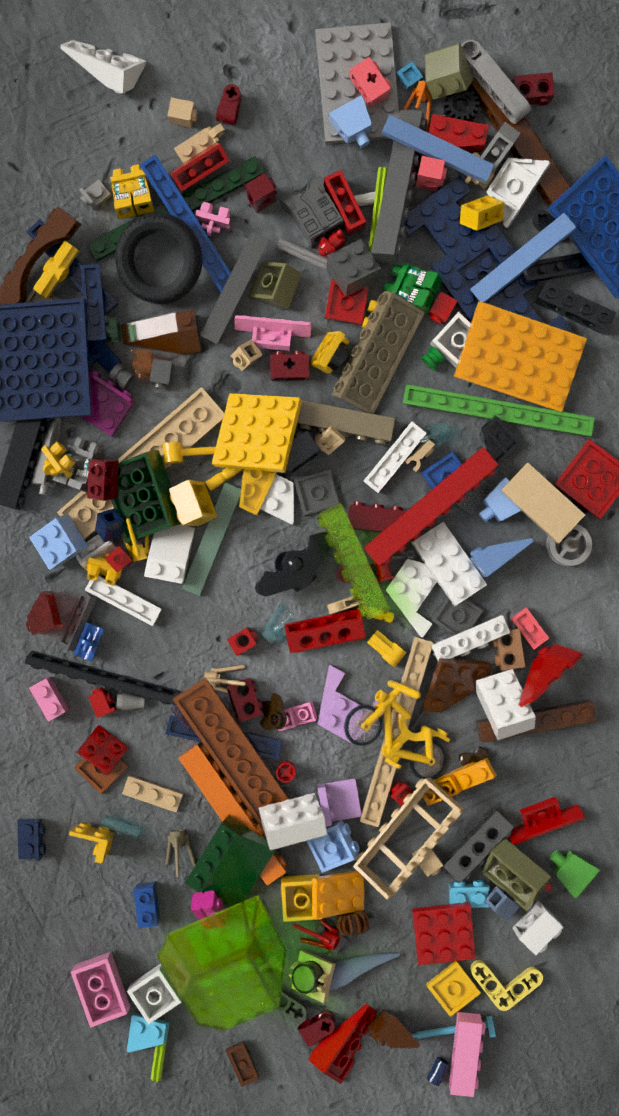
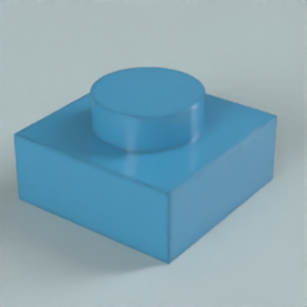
[396,61,423,90]

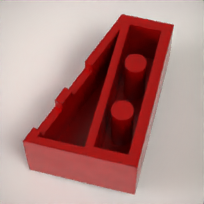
[423,114,489,157]

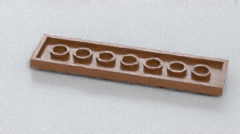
[173,677,289,824]

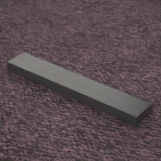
[200,231,269,345]

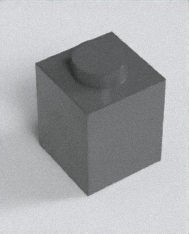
[150,359,174,389]

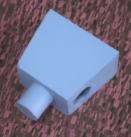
[329,95,372,148]
[479,477,521,522]

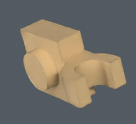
[405,438,435,472]

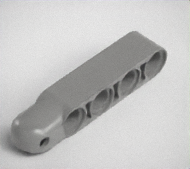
[461,40,531,124]

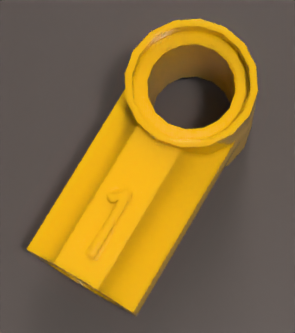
[367,630,406,668]

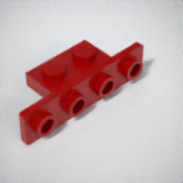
[509,796,585,845]

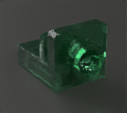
[103,317,121,343]

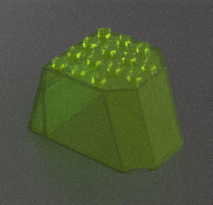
[157,895,286,1031]

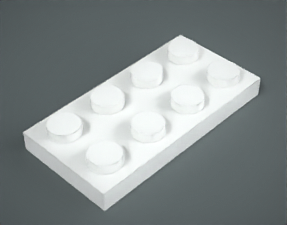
[411,522,487,607]

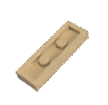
[122,775,183,813]

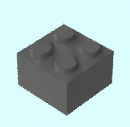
[326,239,381,297]

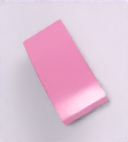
[278,701,318,731]

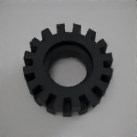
[443,87,479,122]

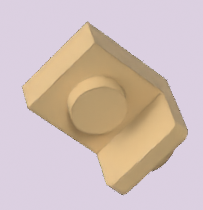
[315,426,345,455]

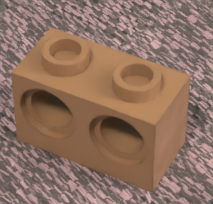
[492,628,525,671]

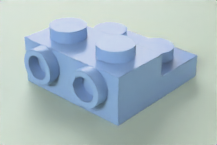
[307,820,360,873]

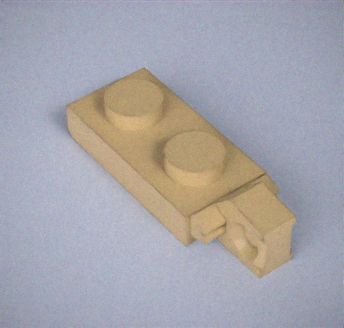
[174,123,225,163]

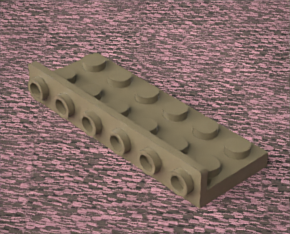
[332,291,425,414]

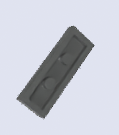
[58,591,97,652]

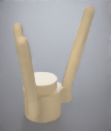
[204,665,246,693]

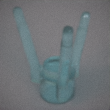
[420,422,451,463]
[262,605,307,644]

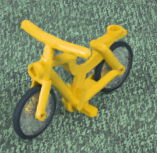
[344,680,450,779]

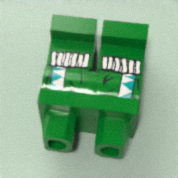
[383,263,443,313]

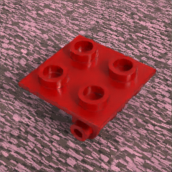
[77,725,129,775]

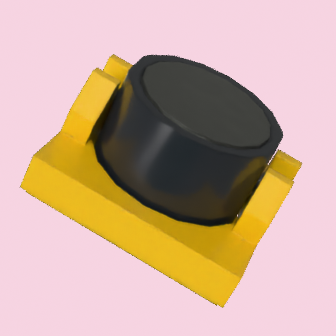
[309,331,350,374]

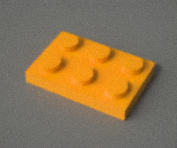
[312,870,364,919]

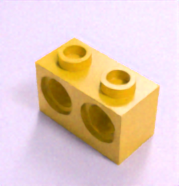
[460,195,505,231]

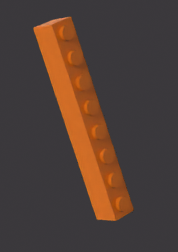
[178,743,287,886]

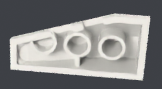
[61,40,146,94]

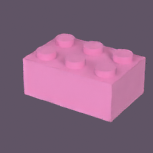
[71,952,131,1028]

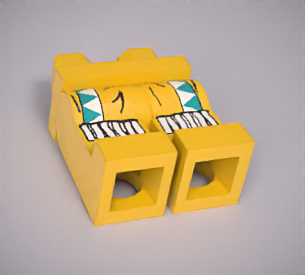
[110,164,155,220]

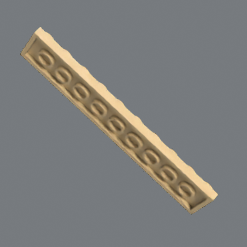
[57,387,224,540]

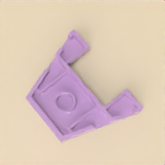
[317,665,383,743]

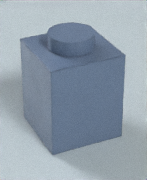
[485,886,520,921]

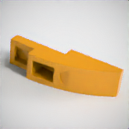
[423,758,496,806]

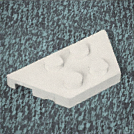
[487,157,551,228]

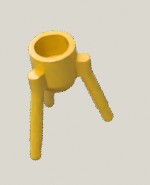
[122,518,150,562]

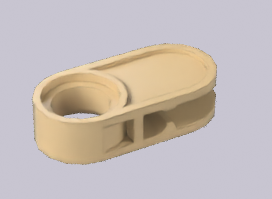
[327,594,365,614]

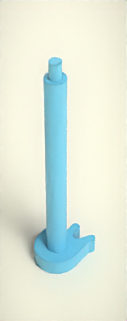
[411,1016,496,1039]

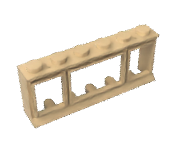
[353,777,465,899]

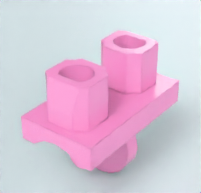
[195,202,231,237]

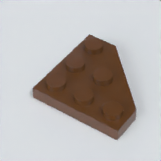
[422,658,493,713]

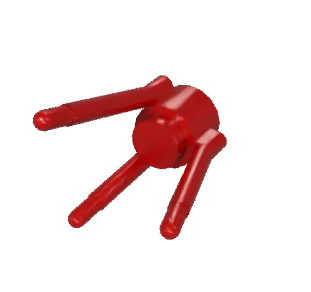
[293,919,341,951]

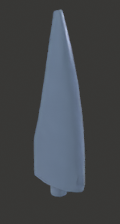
[330,953,400,991]

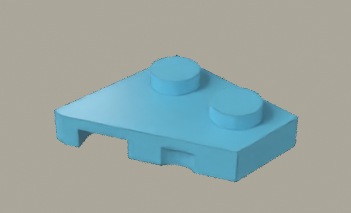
[127,1012,169,1052]

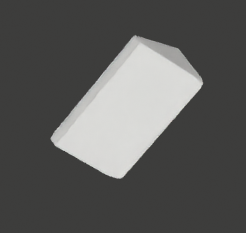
[76,534,117,570]

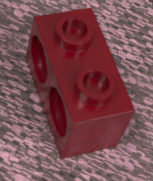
[512,72,555,106]
[87,458,119,501]
[226,678,263,722]

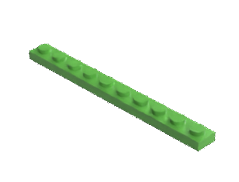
[403,384,595,437]

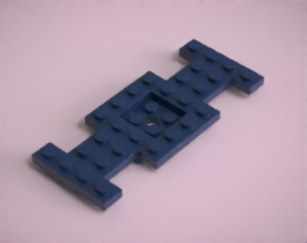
[405,176,572,332]

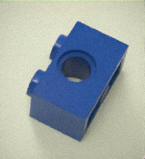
[133,881,160,928]

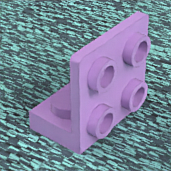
[317,778,362,827]

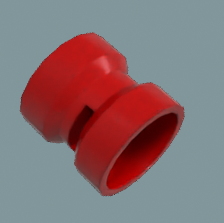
[276,760,296,783]

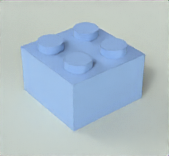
[29,514,88,570]

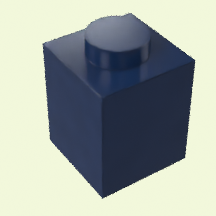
[95,508,124,542]

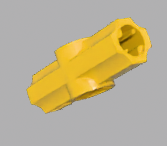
[33,241,79,299]

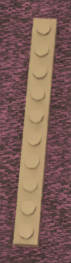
[360,637,433,827]

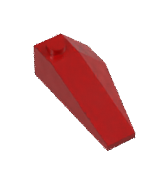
[519,644,583,707]
[308,1003,377,1084]

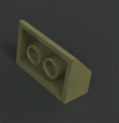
[482,839,551,911]

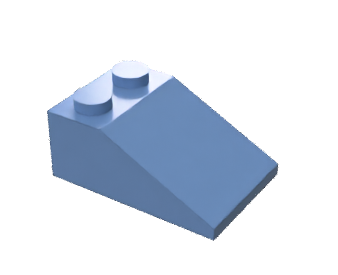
[469,538,533,577]

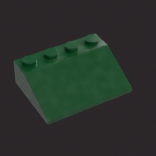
[111,450,182,543]
[185,815,276,908]

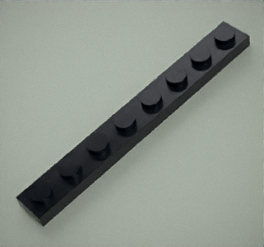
[25,651,179,705]

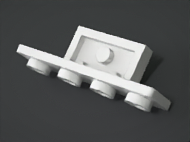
[432,615,510,661]

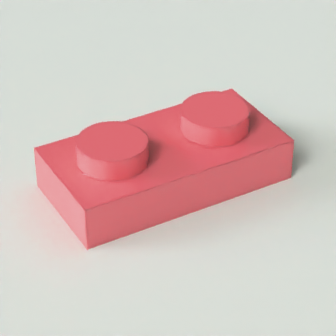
[510,607,549,650]

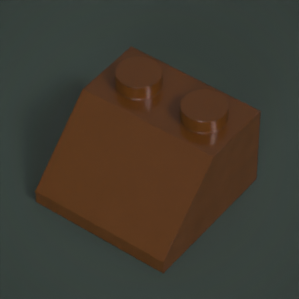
[367,1010,420,1048]

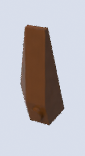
[121,310,202,355]

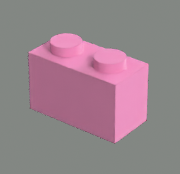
[29,677,70,722]

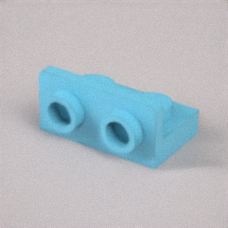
[449,880,490,908]

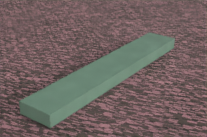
[182,483,241,596]

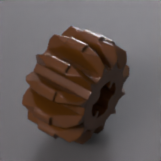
[336,910,370,936]

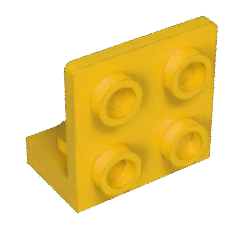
[69,822,115,863]

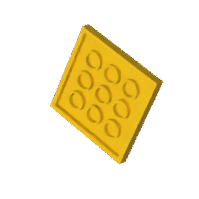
[212,393,302,472]

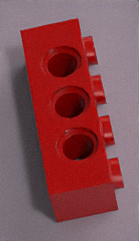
[284,609,366,654]

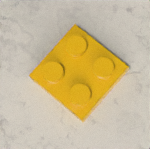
[426,961,481,1017]

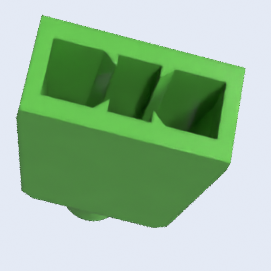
[550,850,600,898]

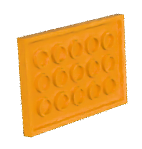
[454,301,587,412]

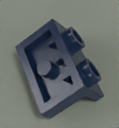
[17,818,46,861]

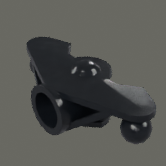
[255,532,333,596]

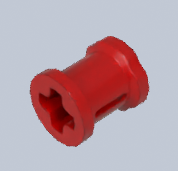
[373,562,394,582]

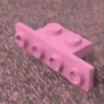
[235,315,311,351]

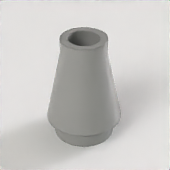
[116,692,144,711]

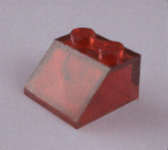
[26,591,63,635]

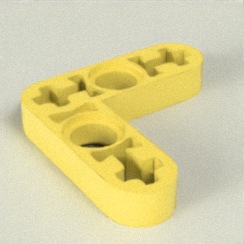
[470,960,543,1011]

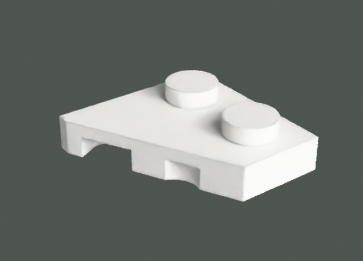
[260,474,294,525]

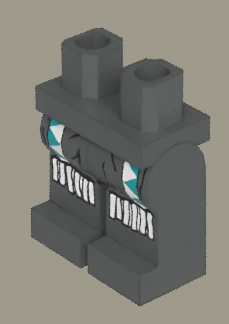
[53,437,103,493]

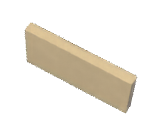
[501,462,585,544]

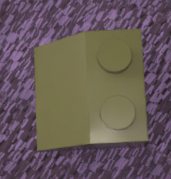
[425,43,474,100]
[248,261,302,309]

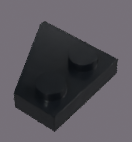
[481,415,521,469]

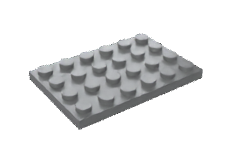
[315,23,399,144]

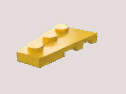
[239,469,277,515]

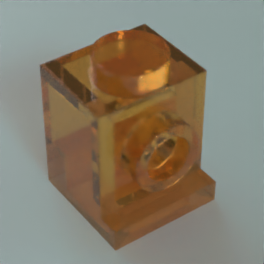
[132,349,154,379]

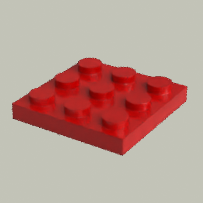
[553,439,619,520]
[412,902,476,965]

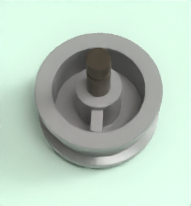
[546,524,592,566]

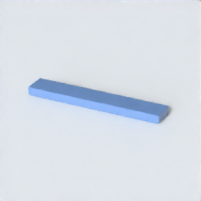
[381,114,494,184]
[470,213,577,303]

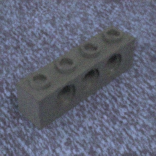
[442,808,514,883]

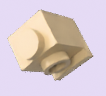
[231,339,263,371]

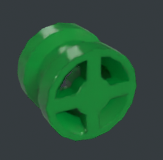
[421,347,445,371]

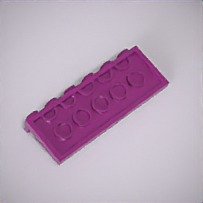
[80,369,135,437]

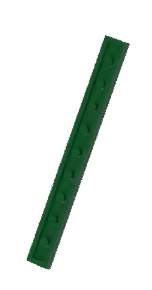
[87,156,264,262]

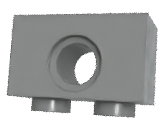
[480,122,521,172]

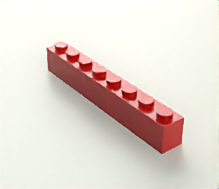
[363,447,498,566]

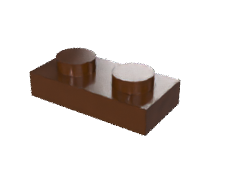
[226,1040,259,1087]

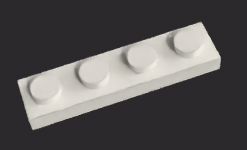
[364,422,427,493]
[85,576,162,626]

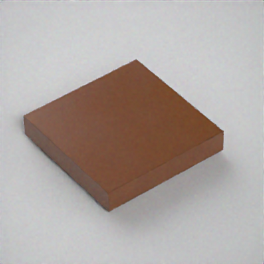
[74,758,129,795]

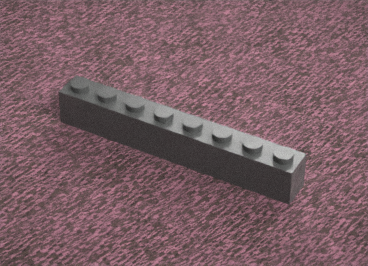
[371,110,427,263]

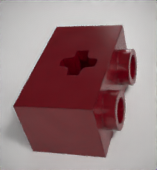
[245,173,277,213]
[270,351,309,381]

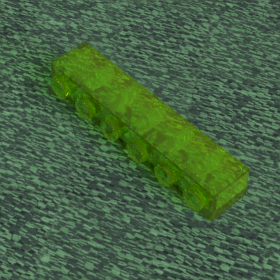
[317,503,390,619]

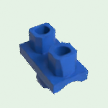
[74,622,105,662]

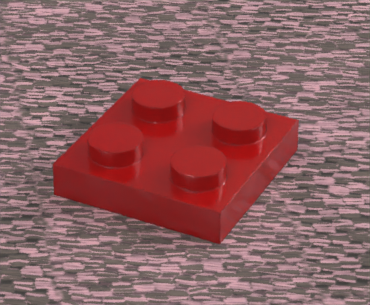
[325,280,369,325]

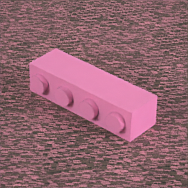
[449,1012,485,1097]

